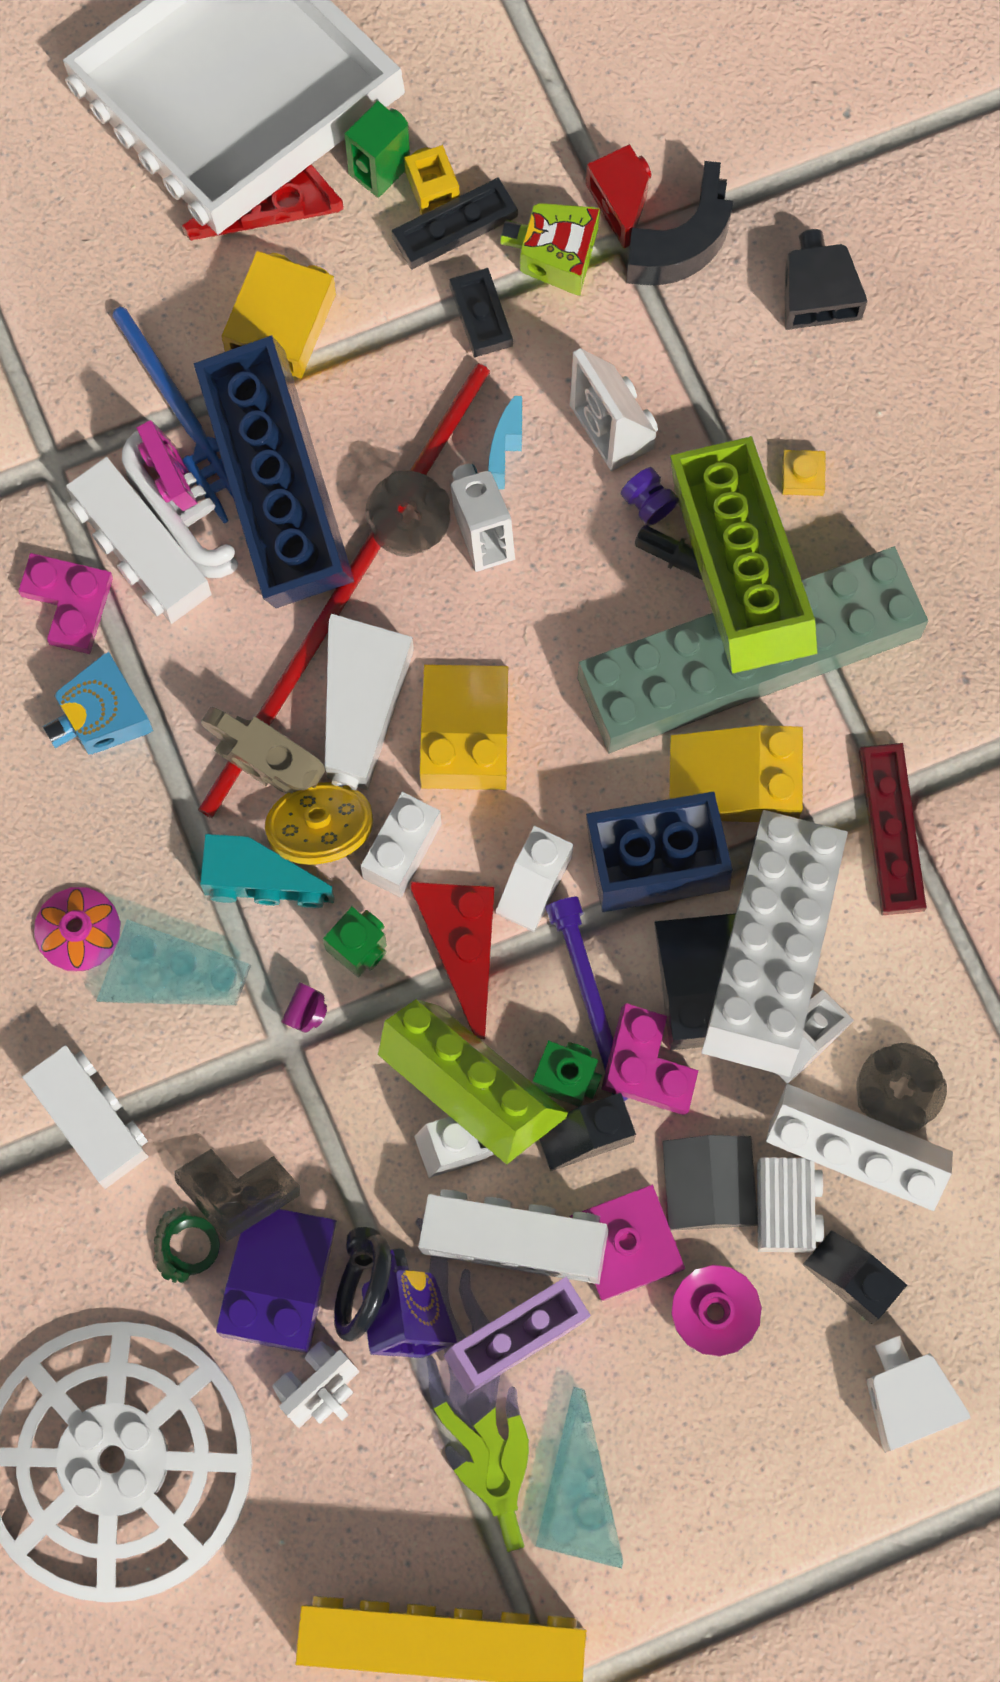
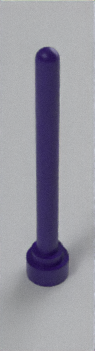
[545,896,628,1101]

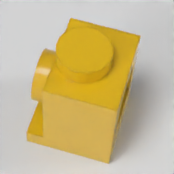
[404,145,459,215]

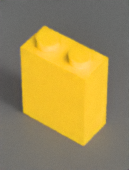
[221,251,336,379]

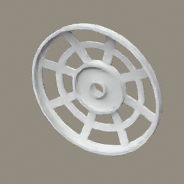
[0,1321,253,1603]

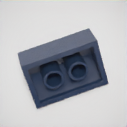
[586,791,733,913]

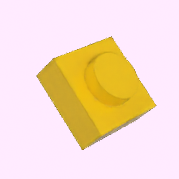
[782,450,826,496]

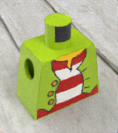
[501,203,600,296]

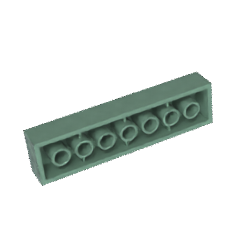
[577,546,928,754]

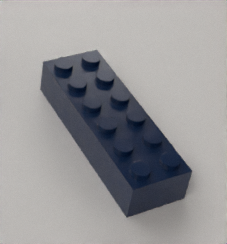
[193,335,355,609]

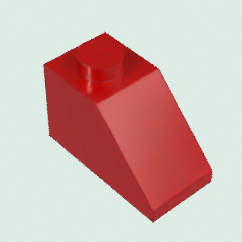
[586,144,651,249]

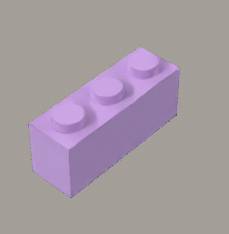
[444,1276,591,1395]

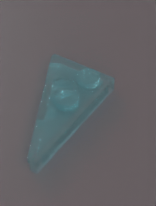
[535,1387,623,1569]

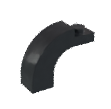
[626,161,733,286]

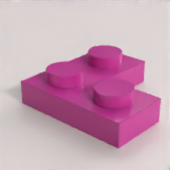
[137,420,198,511]
[18,553,113,655]
[601,1003,699,1115]

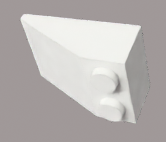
[570,348,658,472]

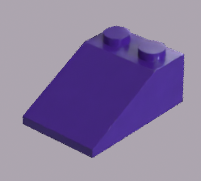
[216,1203,337,1354]

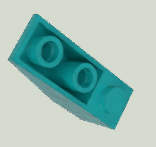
[200,834,334,908]

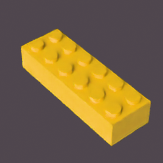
[295,1596,586,1682]

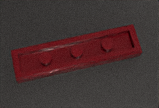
[859,743,927,916]

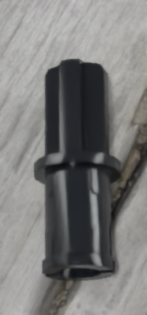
[635,525,703,580]

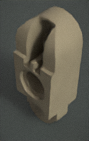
[201,707,326,793]

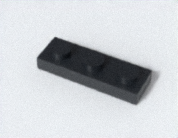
[392,177,518,270]

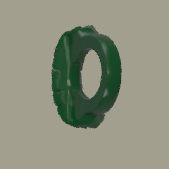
[154,1206,220,1283]

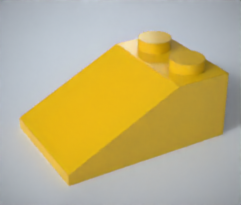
[420,664,509,790]
[669,725,803,823]

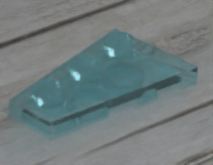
[96,919,251,1006]

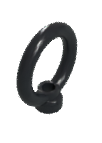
[334,1227,391,1342]

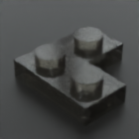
[174,1149,300,1241]

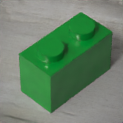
[344,101,410,198]

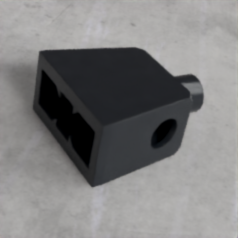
[785,229,867,330]

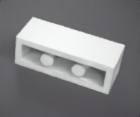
[22,1045,148,1189]

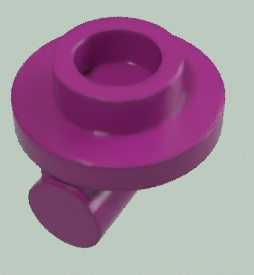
[281,982,327,1033]

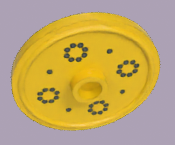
[265,782,373,865]

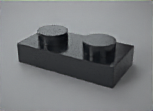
[449,268,513,358]

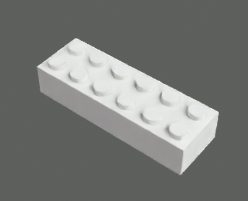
[702,810,848,1077]

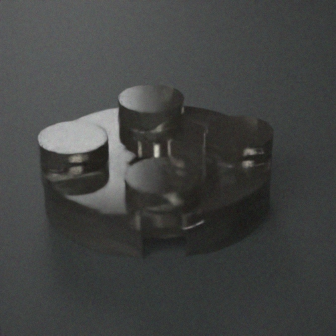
[365,471,450,557]
[856,1043,947,1133]

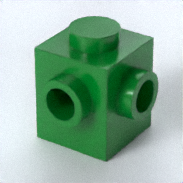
[323,906,387,978]
[532,1040,602,1107]

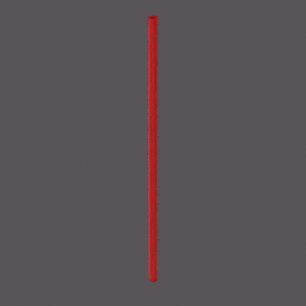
[198,363,490,818]

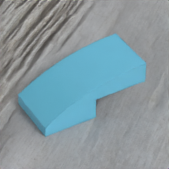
[488,396,522,490]

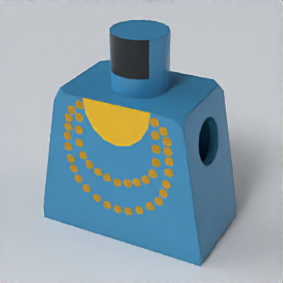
[42,652,153,755]

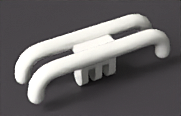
[122,430,238,578]

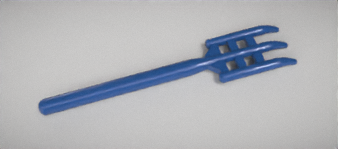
[112,307,233,524]

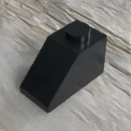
[539,1093,636,1171]
[802,1230,907,1324]

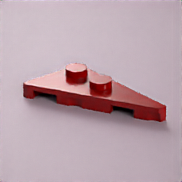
[182,164,344,241]
[411,882,494,1039]

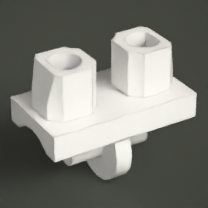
[273,1341,359,1428]

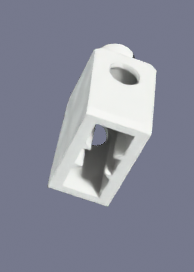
[450,464,515,572]
[867,1336,971,1453]

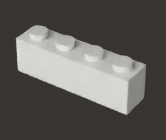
[66,457,212,624]
[766,1083,953,1211]
[418,1189,608,1284]

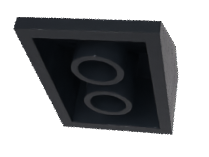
[654,913,736,1051]

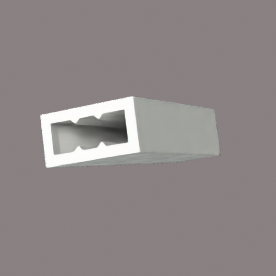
[325,614,414,790]

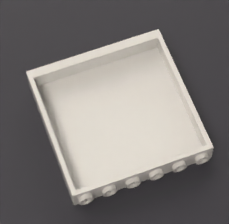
[63,0,405,235]

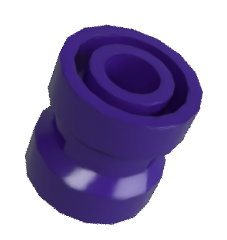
[621,467,679,526]

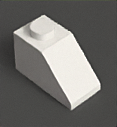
[495,826,573,932]
[774,990,854,1083]

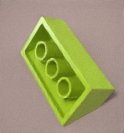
[378,999,568,1165]

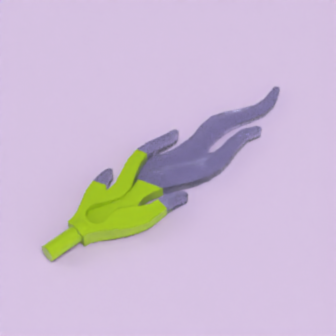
[415,1218,529,1552]

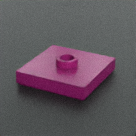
[569,1185,686,1302]

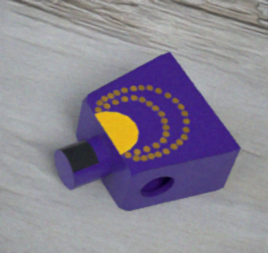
[361,1249,457,1358]

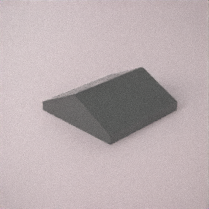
[662,1135,758,1231]

